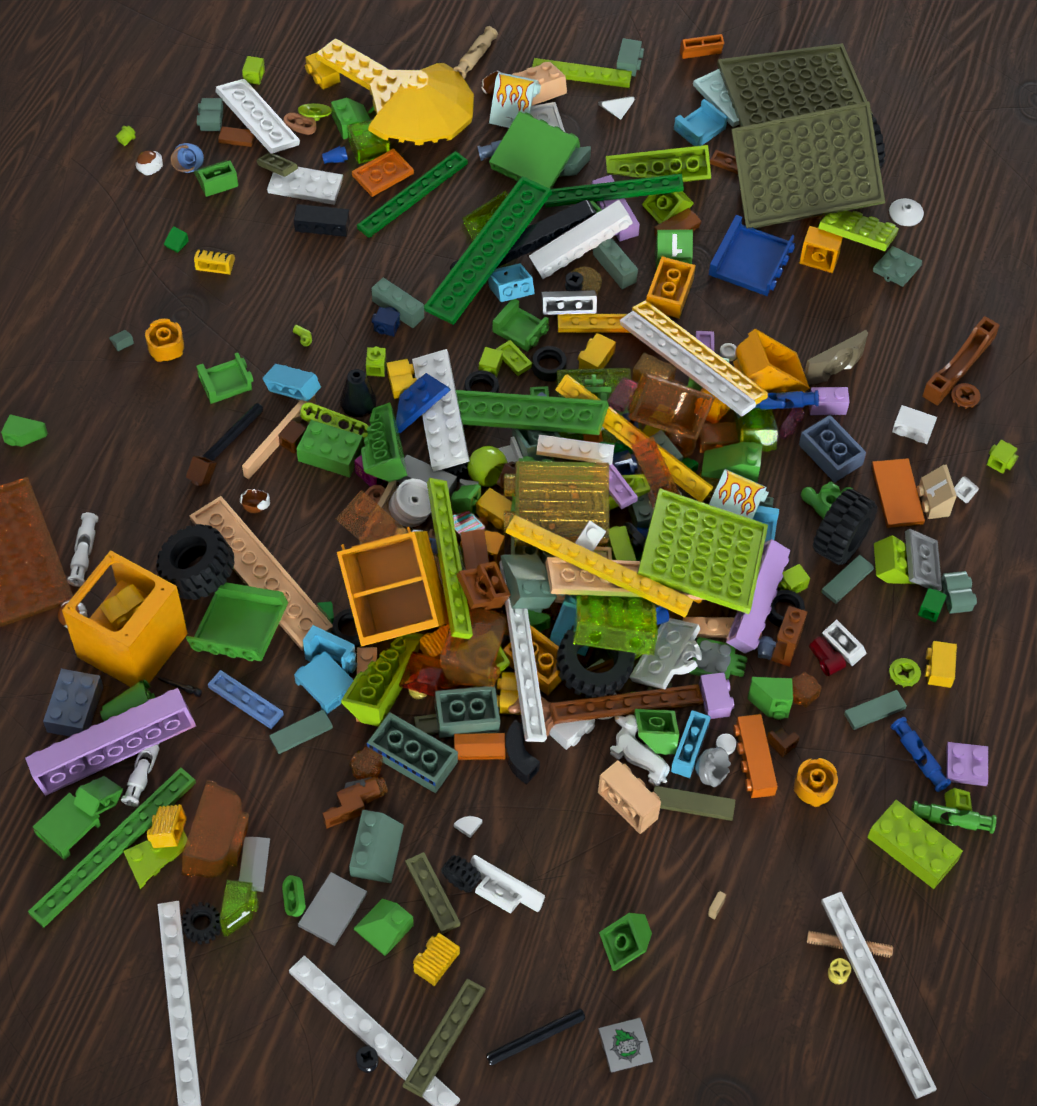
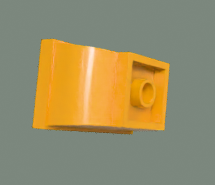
[733,329,810,393]

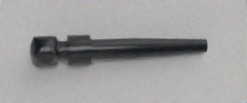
[158,676,202,697]

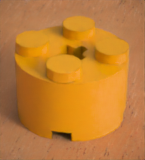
[145,319,184,362]
[794,758,838,807]

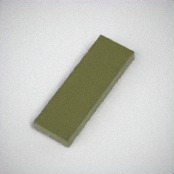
[256,152,298,177]

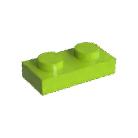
[496,340,532,376]

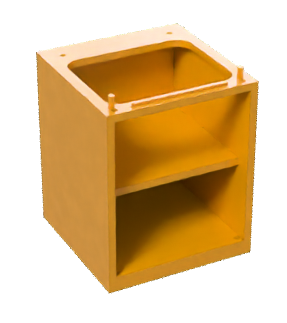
[337,527,449,646]
[62,550,188,687]

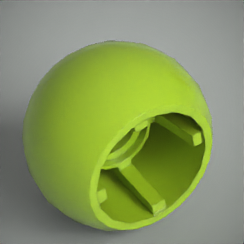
[467,446,508,487]

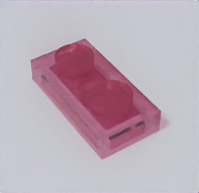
[779,407,805,439]

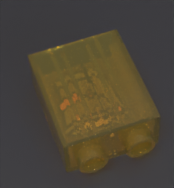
[504,461,609,547]

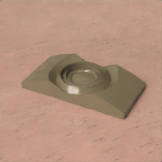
[804,330,868,385]

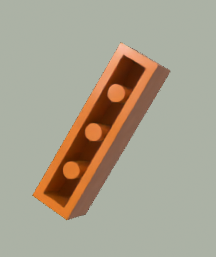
[733,714,778,798]

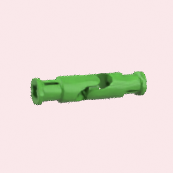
[911,800,997,834]

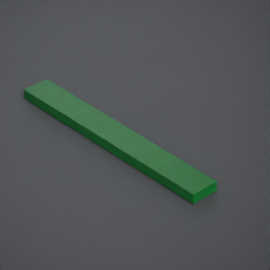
[357,151,468,238]
[545,174,684,207]

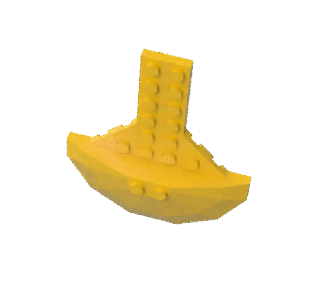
[315,38,474,145]

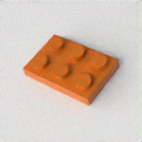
[352,148,414,197]

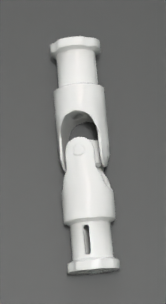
[67,512,99,587]
[121,744,160,807]

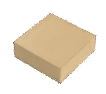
[708,891,726,919]

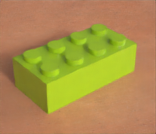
[867,800,963,889]

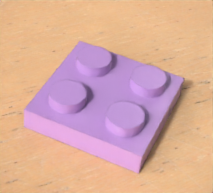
[946,742,988,786]

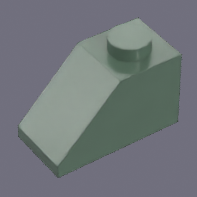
[560,146,591,177]

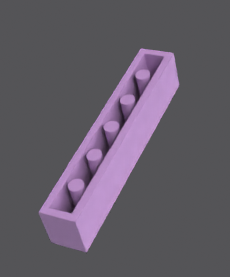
[726,539,790,653]

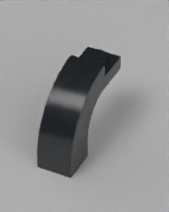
[506,720,540,785]

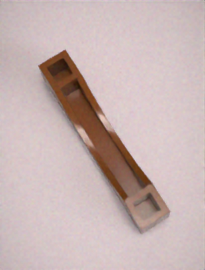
[922,316,1000,406]

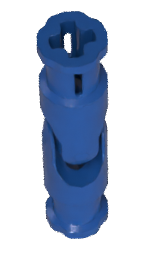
[755,390,819,410]
[891,717,951,792]

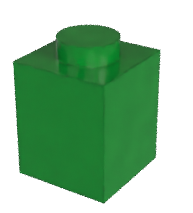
[918,588,947,623]

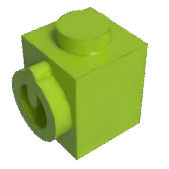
[366,346,386,377]
[987,440,1019,474]

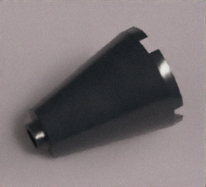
[340,369,377,417]

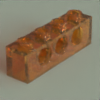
[631,437,680,498]

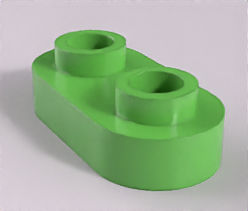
[282,875,306,917]

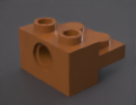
[457,562,511,610]

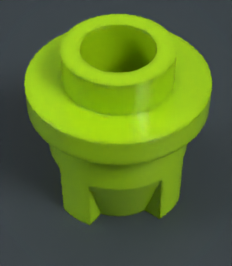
[115,126,136,146]

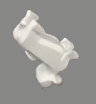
[610,714,670,787]

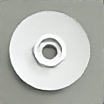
[889,198,924,226]

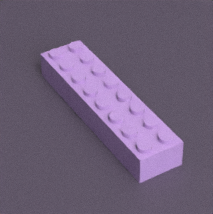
[25,688,196,796]

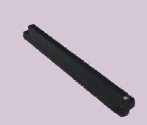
[203,403,263,461]
[486,1008,585,1065]

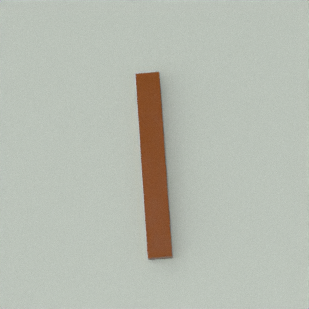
[549,684,704,724]

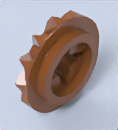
[950,383,980,409]

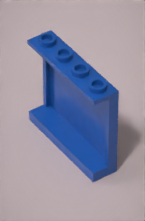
[709,215,796,296]

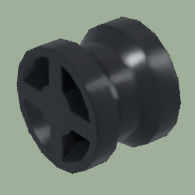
[565,272,583,291]
[356,1046,379,1073]

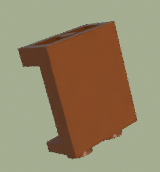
[771,606,808,667]

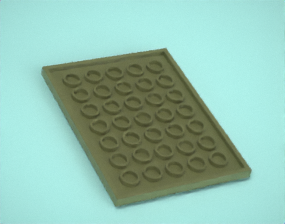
[717,43,873,127]
[732,101,886,228]

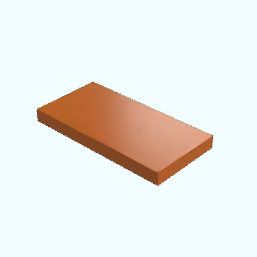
[871,458,925,528]

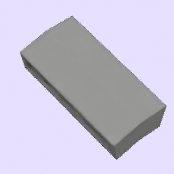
[238,837,270,892]

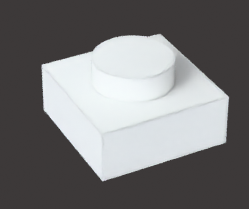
[954,477,979,503]

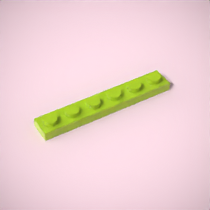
[532,58,632,88]

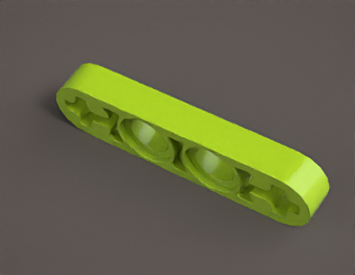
[300,402,369,440]

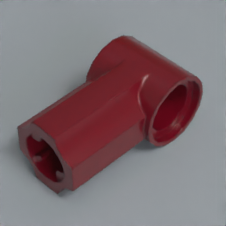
[809,637,846,676]

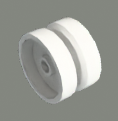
[389,478,431,527]

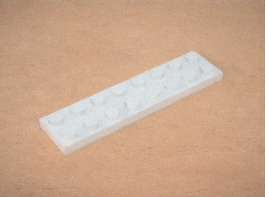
[412,349,470,472]

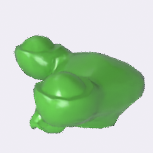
[801,482,853,519]

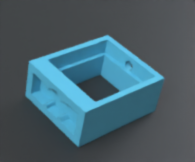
[488,263,535,302]

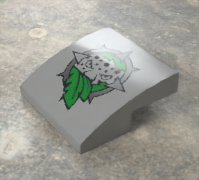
[598,1018,653,1072]

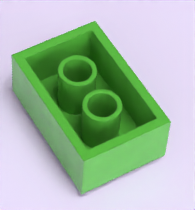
[296,420,364,478]

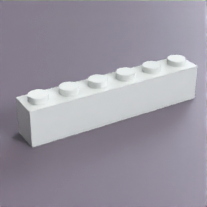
[529,200,633,279]

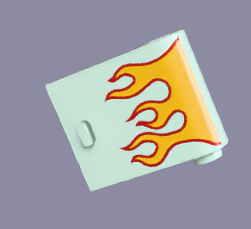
[489,72,541,128]
[709,469,769,519]

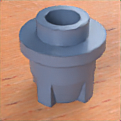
[758,636,776,659]

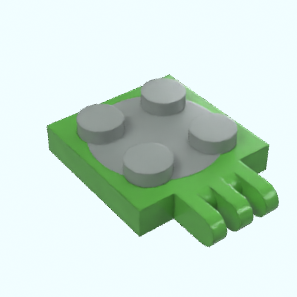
[689,637,748,680]

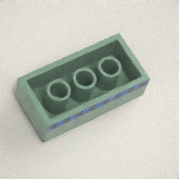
[367,712,458,793]

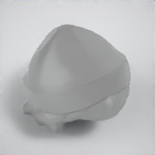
[695,747,731,787]

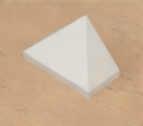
[598,97,635,120]

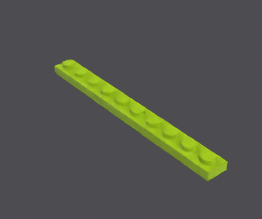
[427,478,473,639]

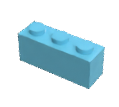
[262,364,321,402]
[671,710,711,778]

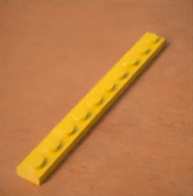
[632,300,768,404]
[555,374,714,503]
[506,515,694,618]

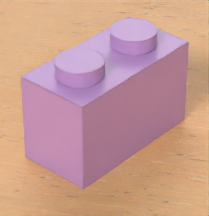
[809,387,850,415]
[699,672,734,719]

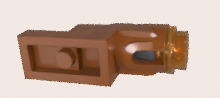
[323,777,388,829]

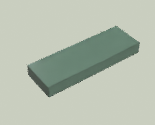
[821,555,874,604]
[844,690,907,730]
[269,709,333,754]

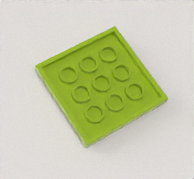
[818,211,899,251]

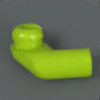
[293,325,312,347]

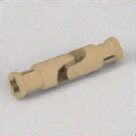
[453,26,498,79]

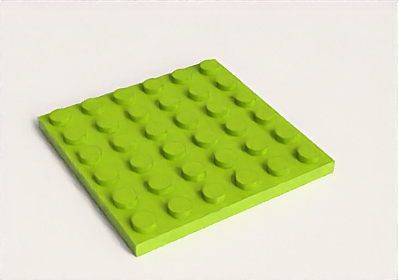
[637,488,768,614]

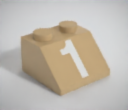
[917,465,957,519]

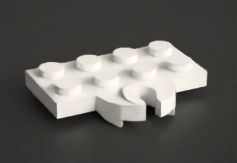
[630,618,702,690]

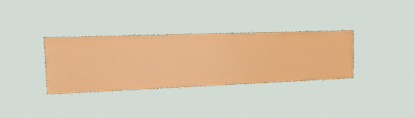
[242,395,316,479]

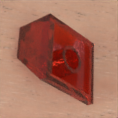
[399,651,450,697]

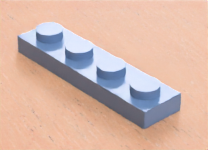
[208,670,284,729]

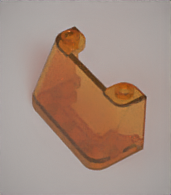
[440,601,510,687]

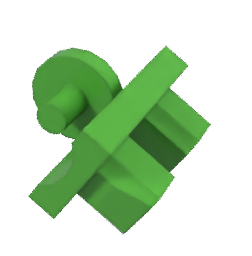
[584,374,611,401]

